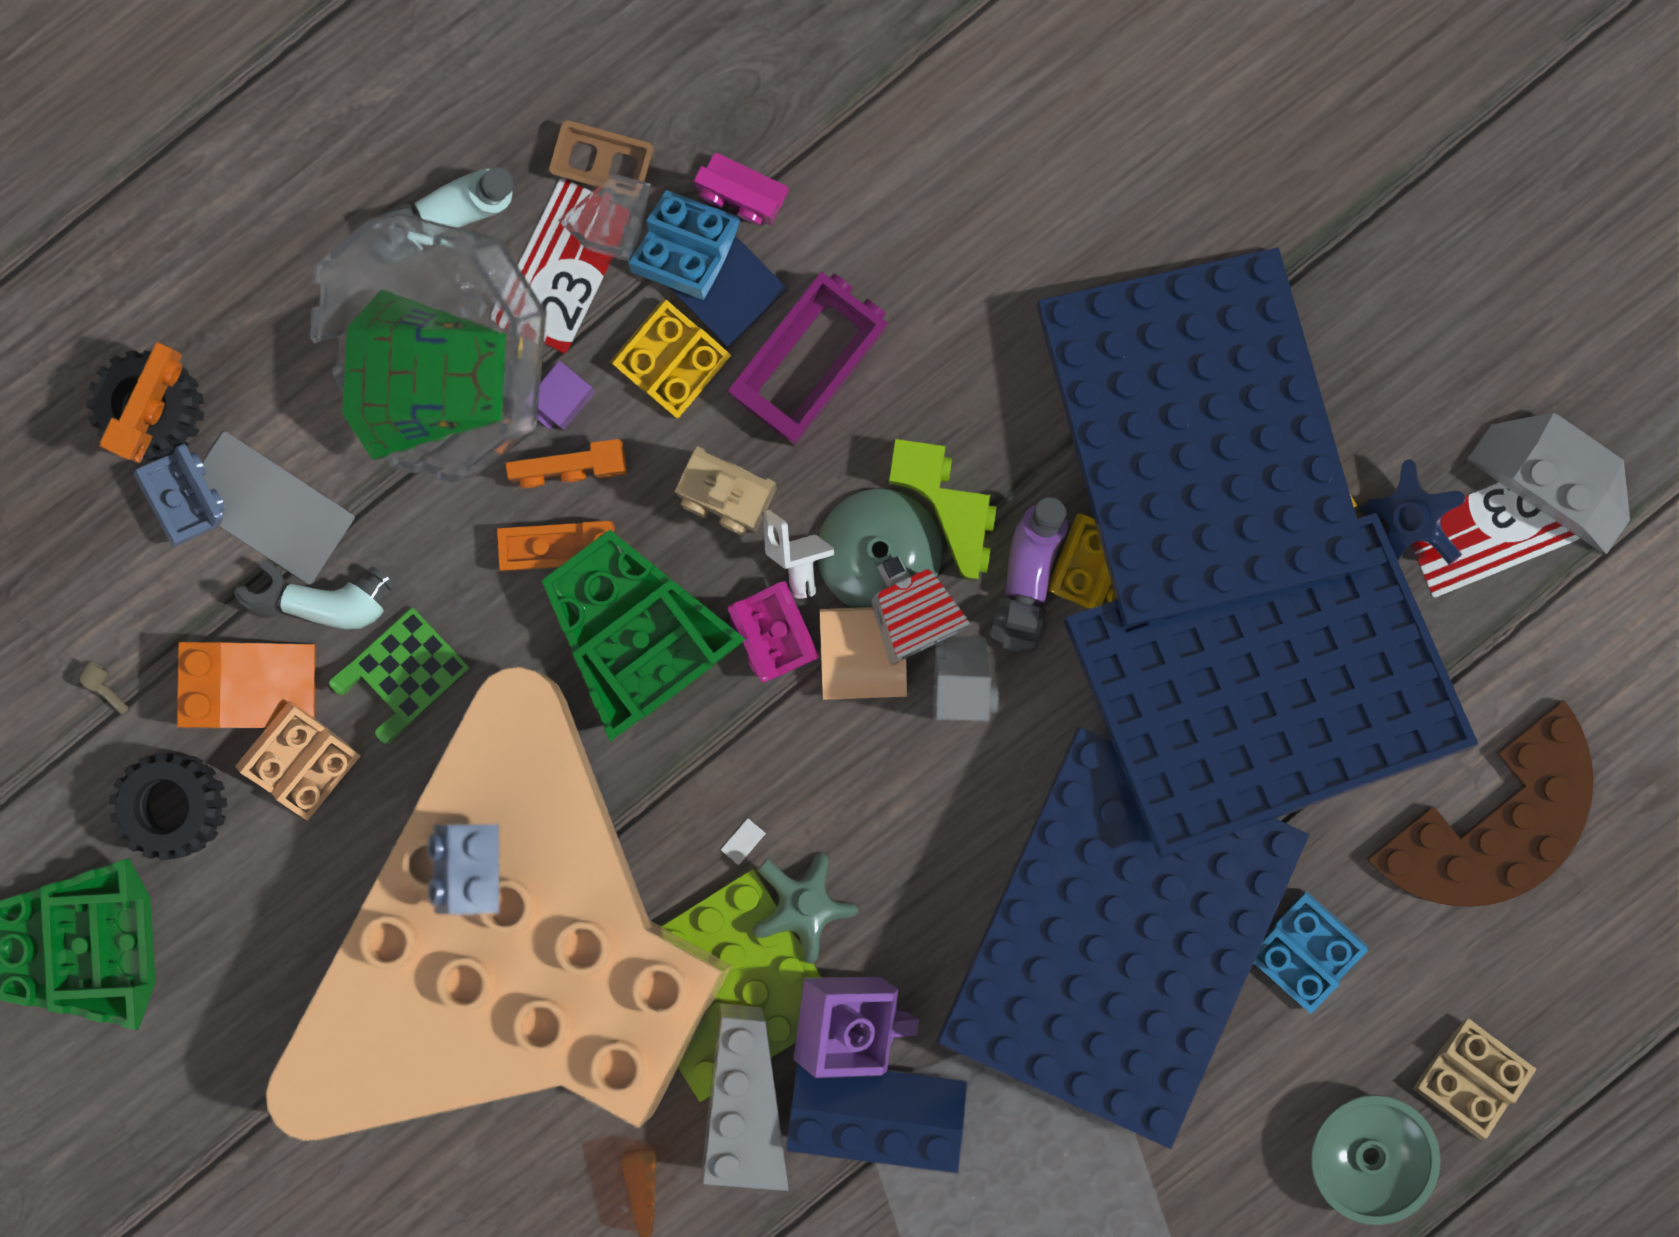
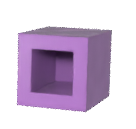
[527,360,596,430]

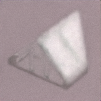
[558,173,651,261]

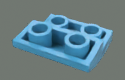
[628,190,740,300]
[1253,890,1369,1014]

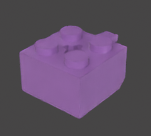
[793,977,919,1078]

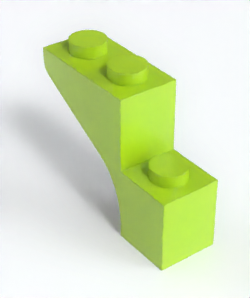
[889,439,996,581]

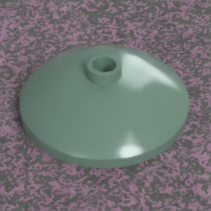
[817,489,942,608]
[1311,1095,1440,1225]

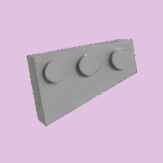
[932,636,998,721]

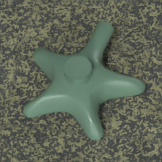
[753,853,858,964]

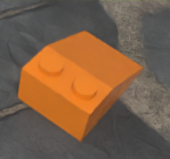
[177,642,316,728]

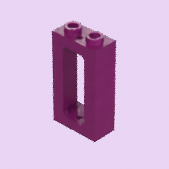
[728,271,888,447]

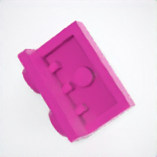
[694,153,789,226]
[727,581,820,683]

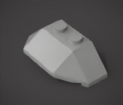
[1466,412,1630,555]

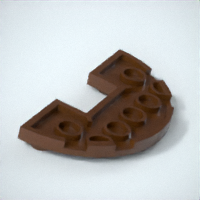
[1366,700,1593,907]

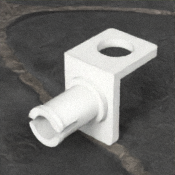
[762,510,834,599]

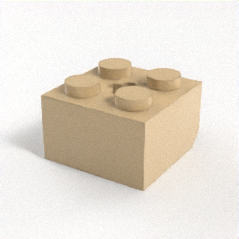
[675,446,777,536]

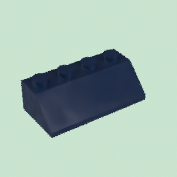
[786,1063,967,1174]

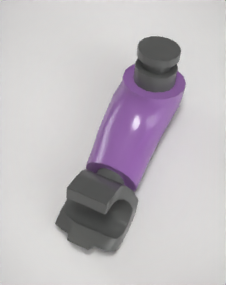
[990,497,1068,652]

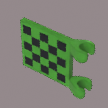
[329,607,470,744]

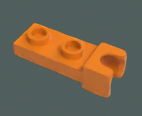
[100,342,182,463]
[506,439,627,489]
[497,521,615,571]

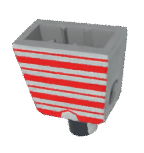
[871,556,969,665]

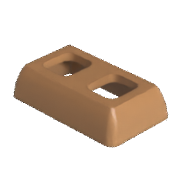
[549,120,653,197]

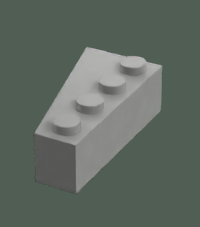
[702,1003,789,1191]

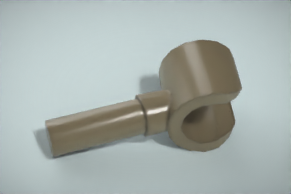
[80,662,129,715]

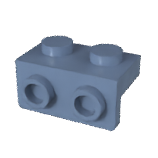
[134,443,225,548]
[428,824,499,915]

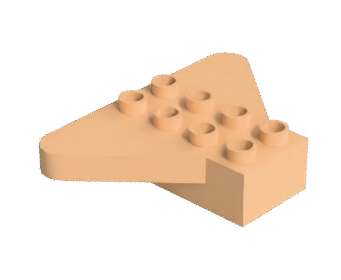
[266,667,732,1141]

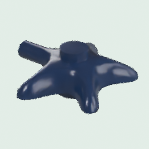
[1358,459,1466,565]

